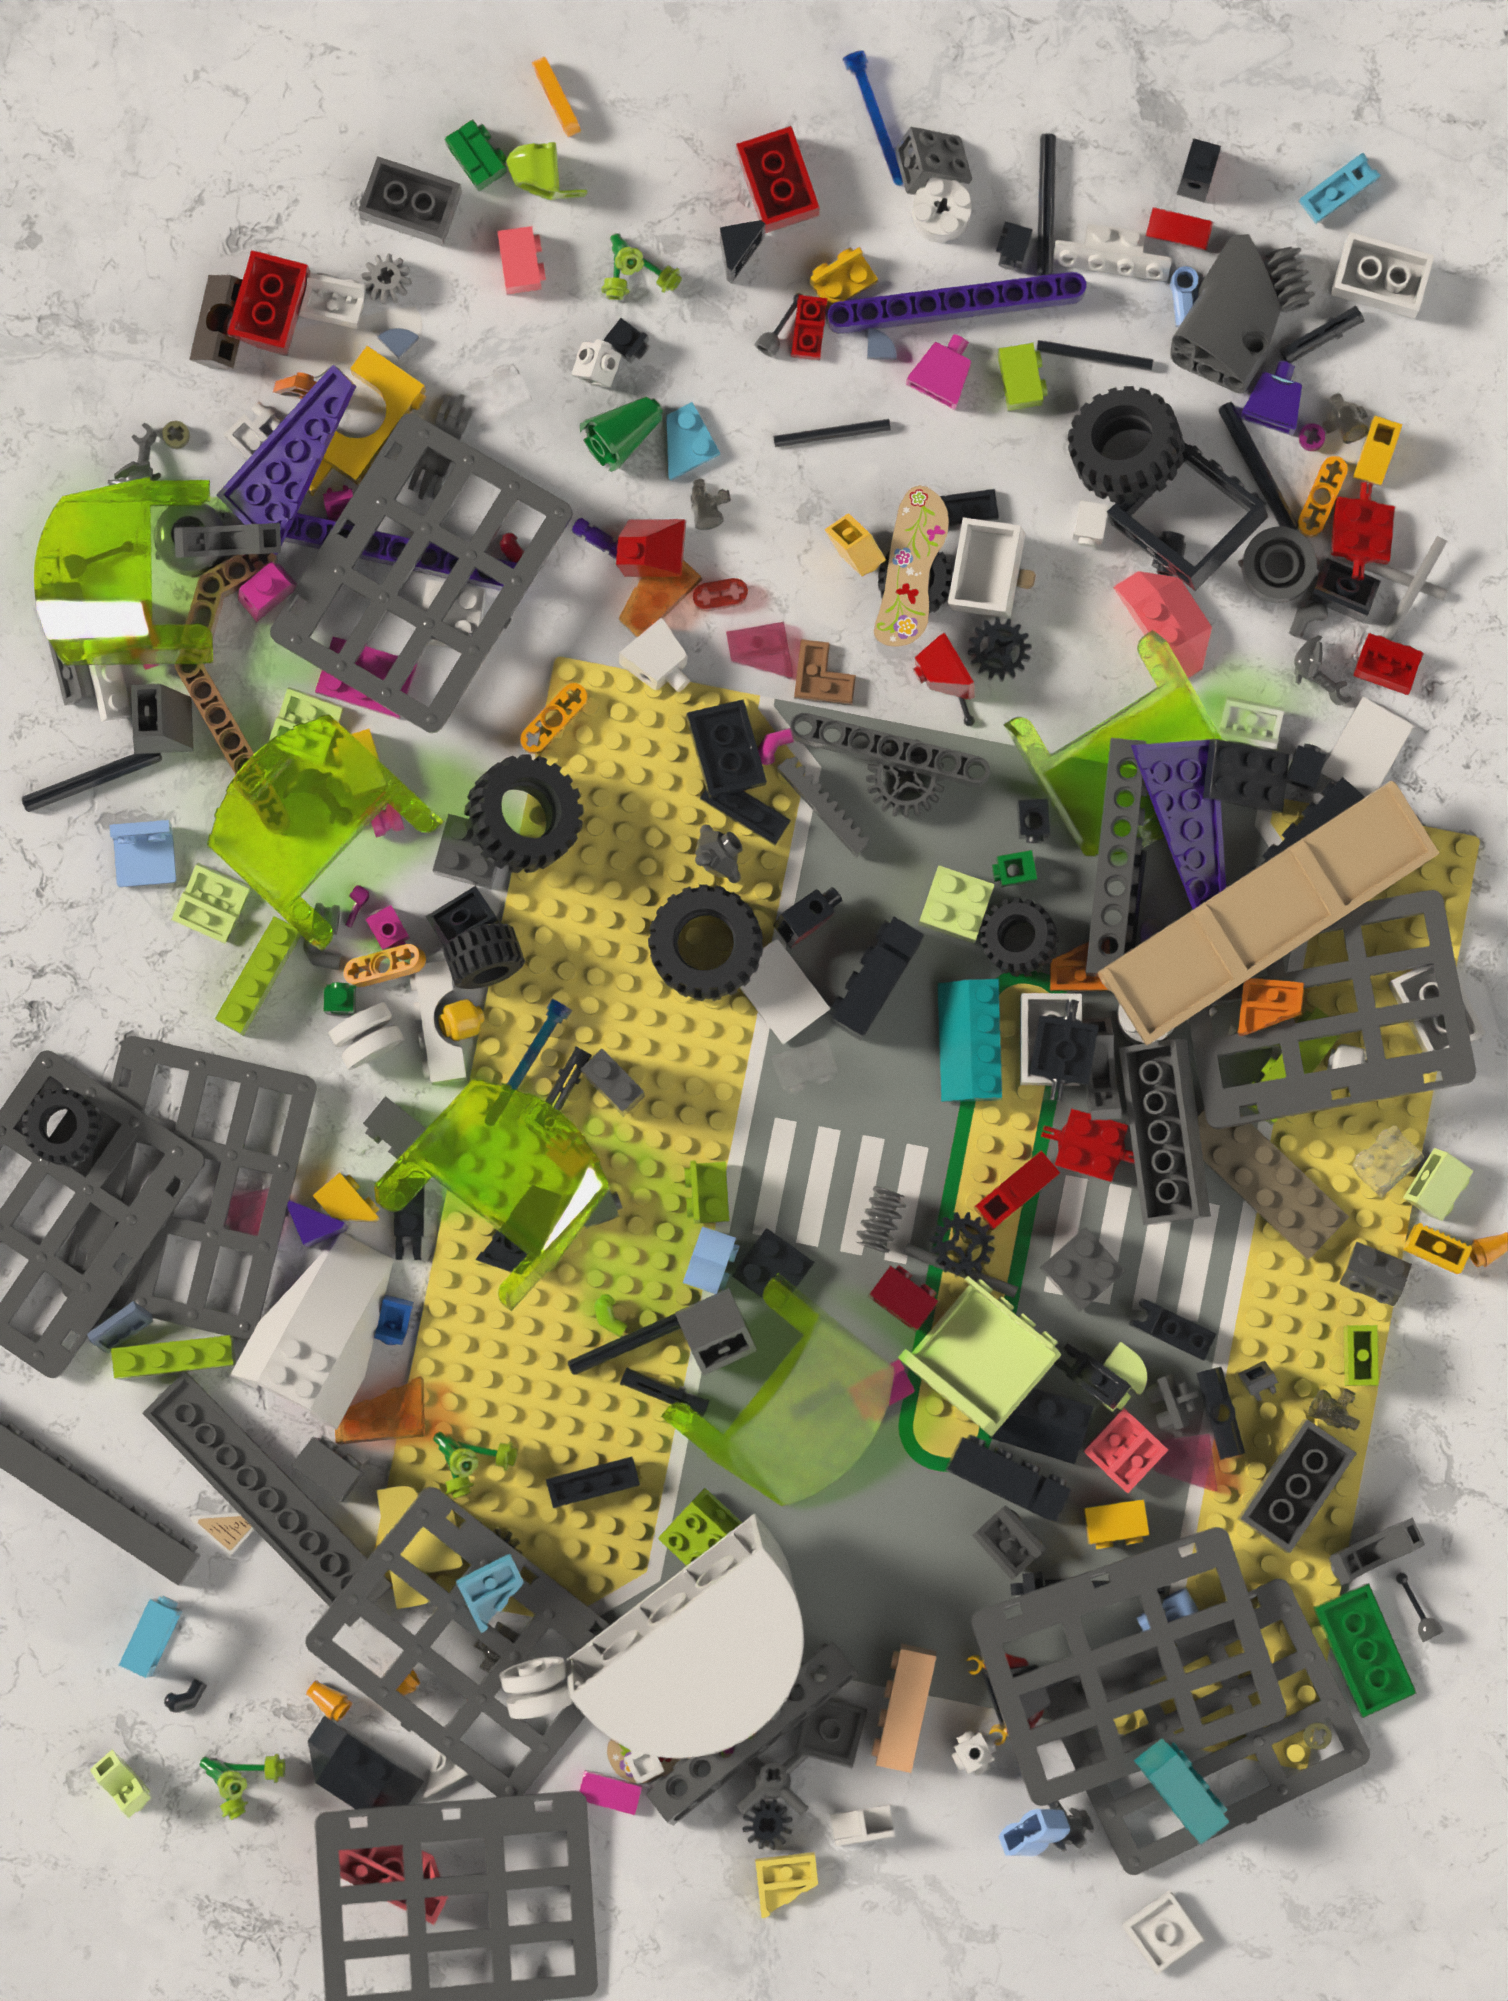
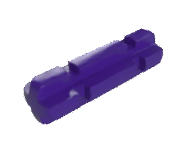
[572,518,618,559]

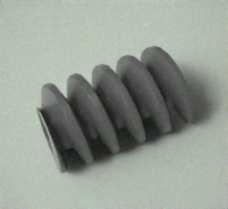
[1265,247,1315,312]
[856,1186,906,1253]

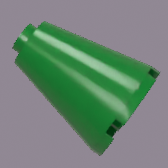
[579,397,663,472]

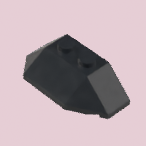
[308,1715,424,1809]

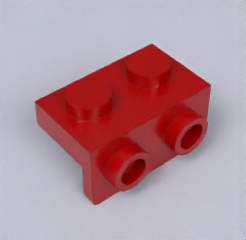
[1353,633,1424,695]

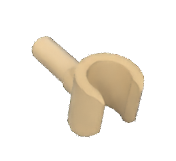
[1016,569,1036,589]

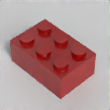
[736,126,820,234]

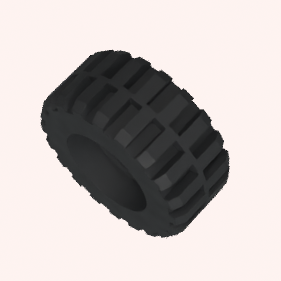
[1067,386,1185,503]
[464,754,584,873]
[648,884,763,1001]

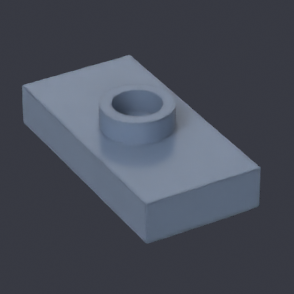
[87,1301,153,1354]

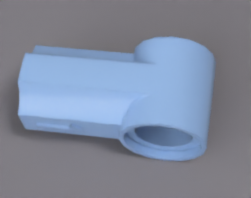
[1170,266,1199,327]
[1136,1588,1199,1631]

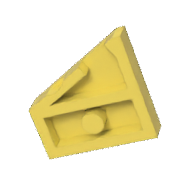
[755,1852,818,1918]

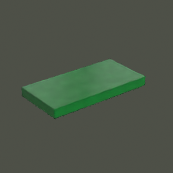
[1313,1583,1417,1718]

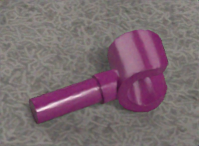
[345,885,370,928]

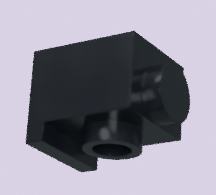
[996,221,1033,270]

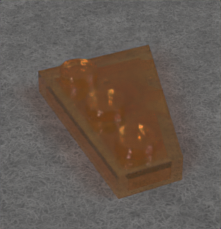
[618,559,703,638]
[335,1376,425,1445]

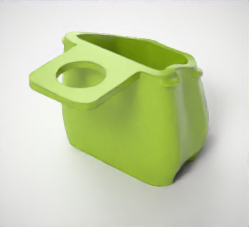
[506,142,588,200]

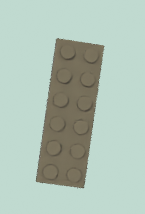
[1197,1110,1349,1260]

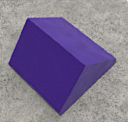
[287,1200,348,1248]

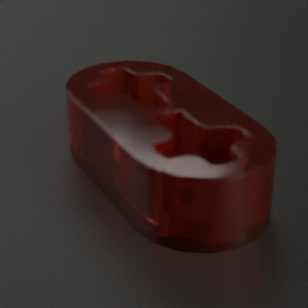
[693,578,748,611]

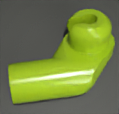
[594,1294,628,1337]

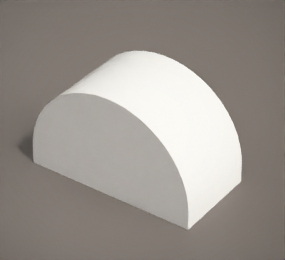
[566,1513,803,1758]

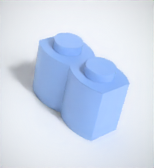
[683,1226,739,1294]
[998,1809,1070,1856]

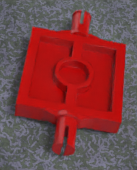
[1330,482,1395,580]
[1041,1108,1135,1182]

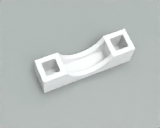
[409,961,468,1085]

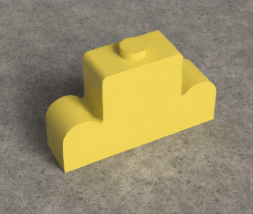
[377,1486,463,1609]

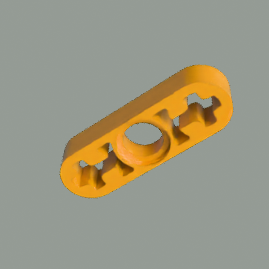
[531,56,581,138]
[1297,456,1348,538]
[520,683,588,754]
[344,944,426,987]

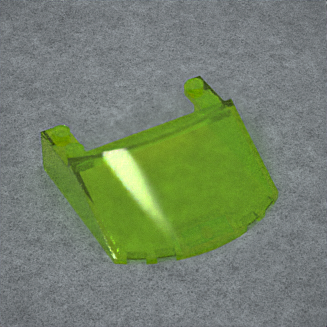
[34,477,213,665]
[1003,630,1223,857]
[207,714,444,951]
[374,1079,609,1311]
[661,1273,894,1506]

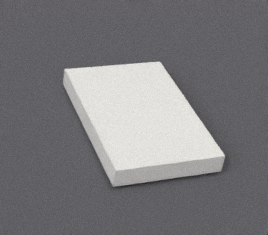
[1320,697,1414,797]
[740,938,830,1045]

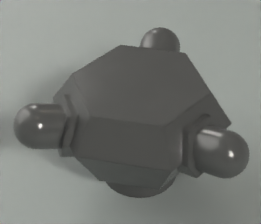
[695,824,742,883]

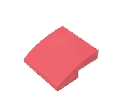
[1083,1407,1168,1493]

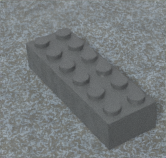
[1119,1039,1211,1225]

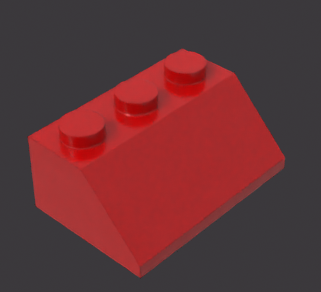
[227,250,311,356]

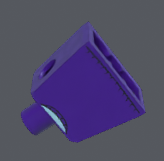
[1240,361,1302,436]

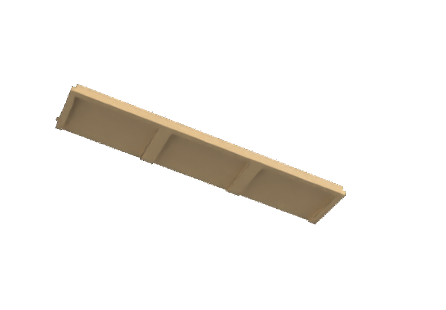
[1098,781,1440,1046]

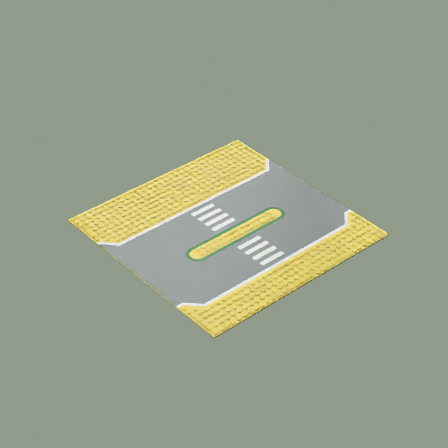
[374,657,1480,1770]

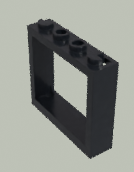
[1107,442,1268,591]

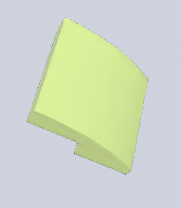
[267,687,344,765]
[171,863,252,944]

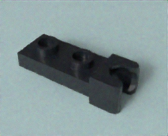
[1129,1298,1217,1361]

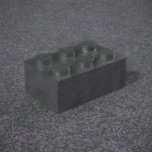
[358,156,462,246]

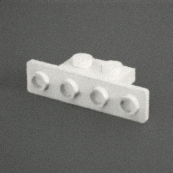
[1053,223,1172,282]

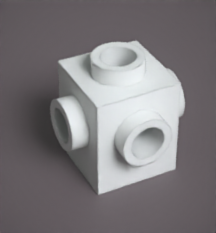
[571,340,622,388]
[951,1730,996,1776]

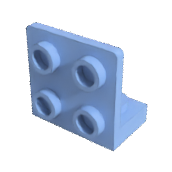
[109,820,176,887]

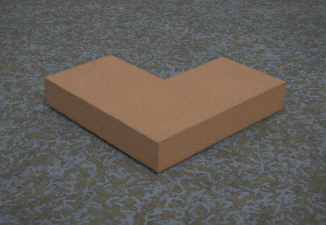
[794,639,856,705]

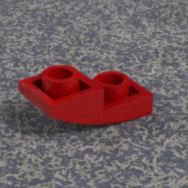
[1146,207,1214,251]
[791,295,828,361]

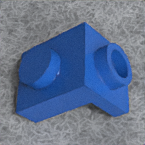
[374,1295,414,1345]

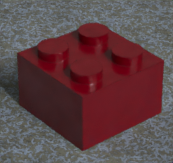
[867,1265,939,1332]

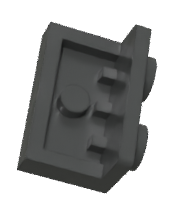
[1340,1242,1412,1306]
[972,1505,1045,1580]

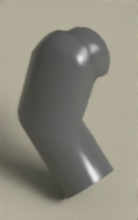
[1289,602,1328,638]

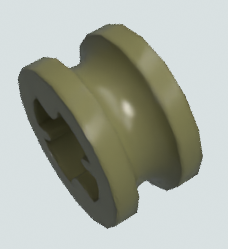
[162,420,190,449]
[1303,1722,1332,1750]

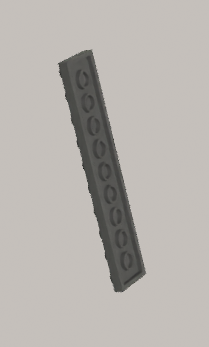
[142,1371,393,1627]

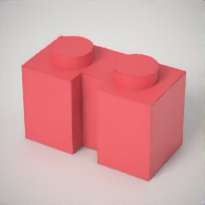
[497,226,546,295]

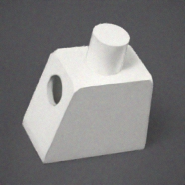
[619,618,690,692]

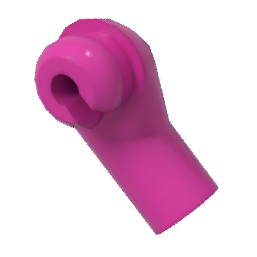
[758,728,794,765]

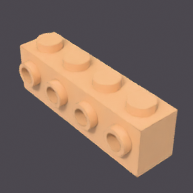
[871,1643,936,1773]

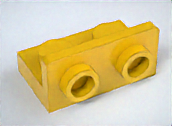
[810,247,878,311]

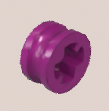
[1298,423,1325,452]

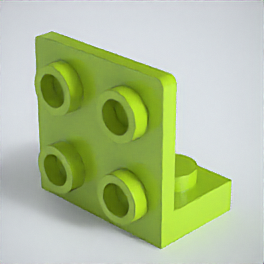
[684,1161,730,1224]
[658,1488,742,1566]

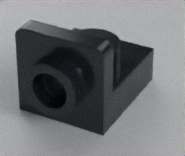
[603,318,650,363]

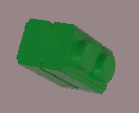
[444,120,507,192]

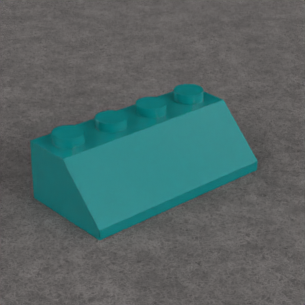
[938,979,1002,1102]

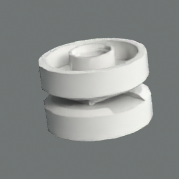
[328,1002,405,1070]
[500,1657,573,1719]

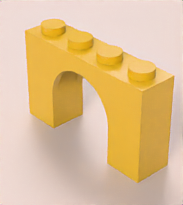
[323,346,427,485]

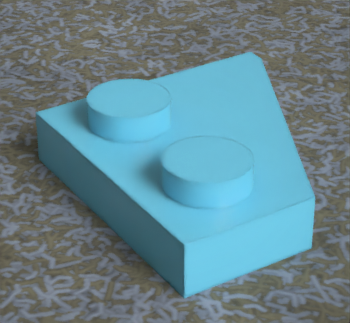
[667,402,720,481]
[456,1554,524,1633]

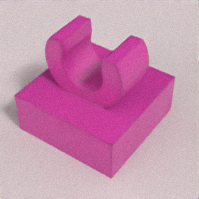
[323,485,353,521]

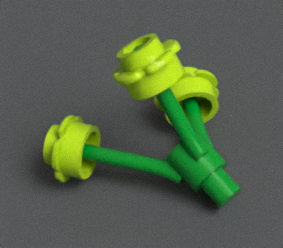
[601,233,682,300]
[433,1431,518,1499]
[199,1753,286,1820]

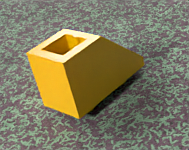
[1353,415,1403,486]
[313,1172,380,1223]

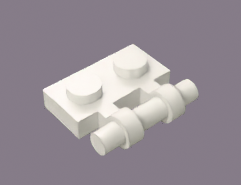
[223,401,281,460]

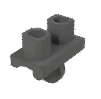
[1146,1374,1200,1430]

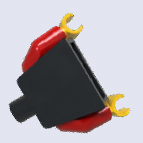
[966,1654,1059,1746]

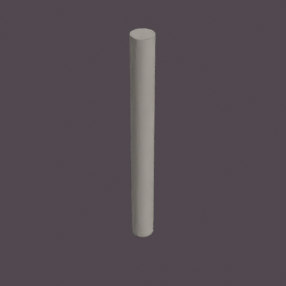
[1382,536,1447,641]
[1334,556,1447,600]

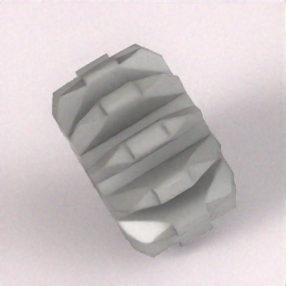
[362,254,412,304]

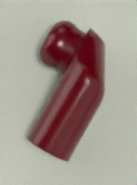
[500,533,525,563]

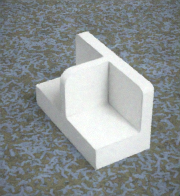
[830,1804,895,1846]

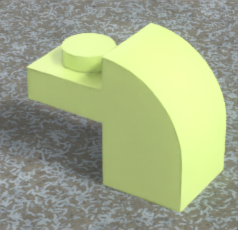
[1102,1342,1147,1412]
[90,1749,151,1818]

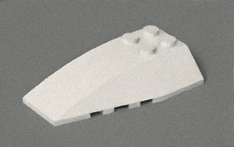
[230,1233,394,1430]

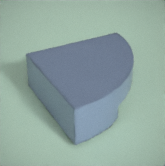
[378,328,419,359]
[867,328,897,360]

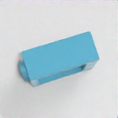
[119,1596,182,1678]

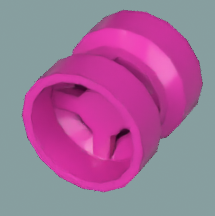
[368,802,405,838]

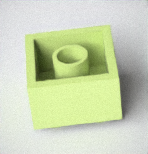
[918,865,995,944]

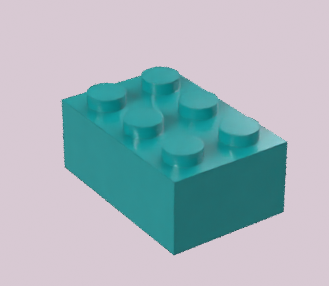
[1134,1738,1229,1845]

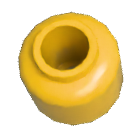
[438,999,484,1041]

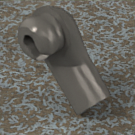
[303,934,341,970]

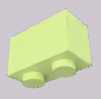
[1403,1148,1474,1221]

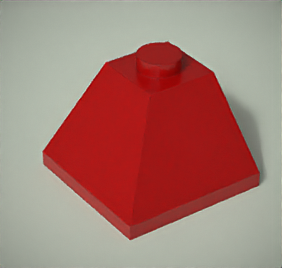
[616,519,686,577]
[913,633,975,700]

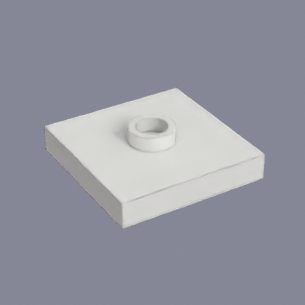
[1122,1890,1206,1975]

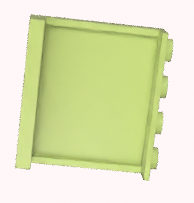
[898,1276,1062,1437]

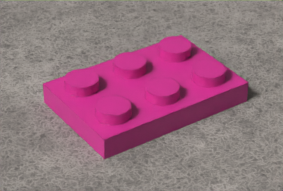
[315,636,418,719]

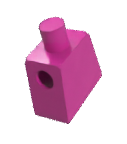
[906,334,971,410]
[238,562,298,622]

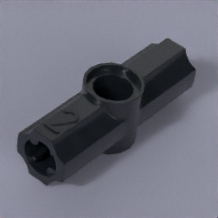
[1196,1366,1245,1460]

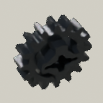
[967,617,1032,682]
[930,1212,995,1277]

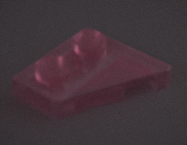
[726,622,794,679]
[226,1188,290,1236]
[1153,1434,1218,1491]

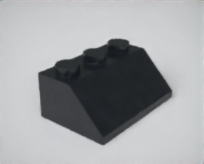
[989,1388,1094,1465]

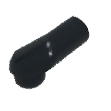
[164,1678,207,1713]

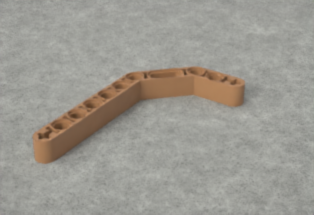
[175,553,290,834]

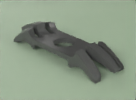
[408,394,476,500]

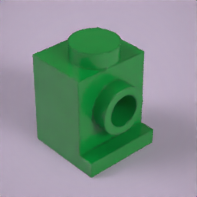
[992,850,1037,888]
[323,982,356,1015]

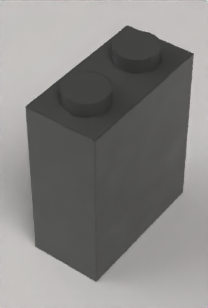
[581,1048,645,1117]

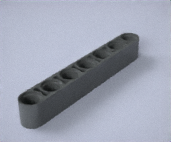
[790,712,990,787]

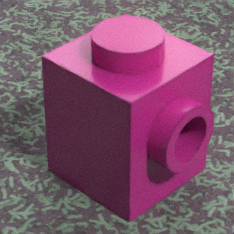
[366,905,410,950]

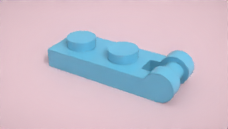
[1298,153,1381,224]

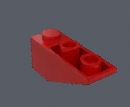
[973,1150,1060,1231]

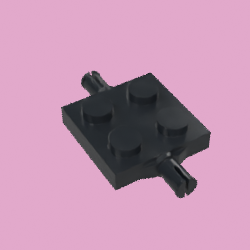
[1029,999,1099,1101]

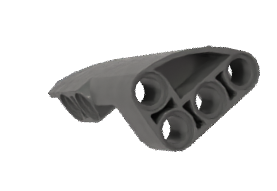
[1170,234,1281,393]

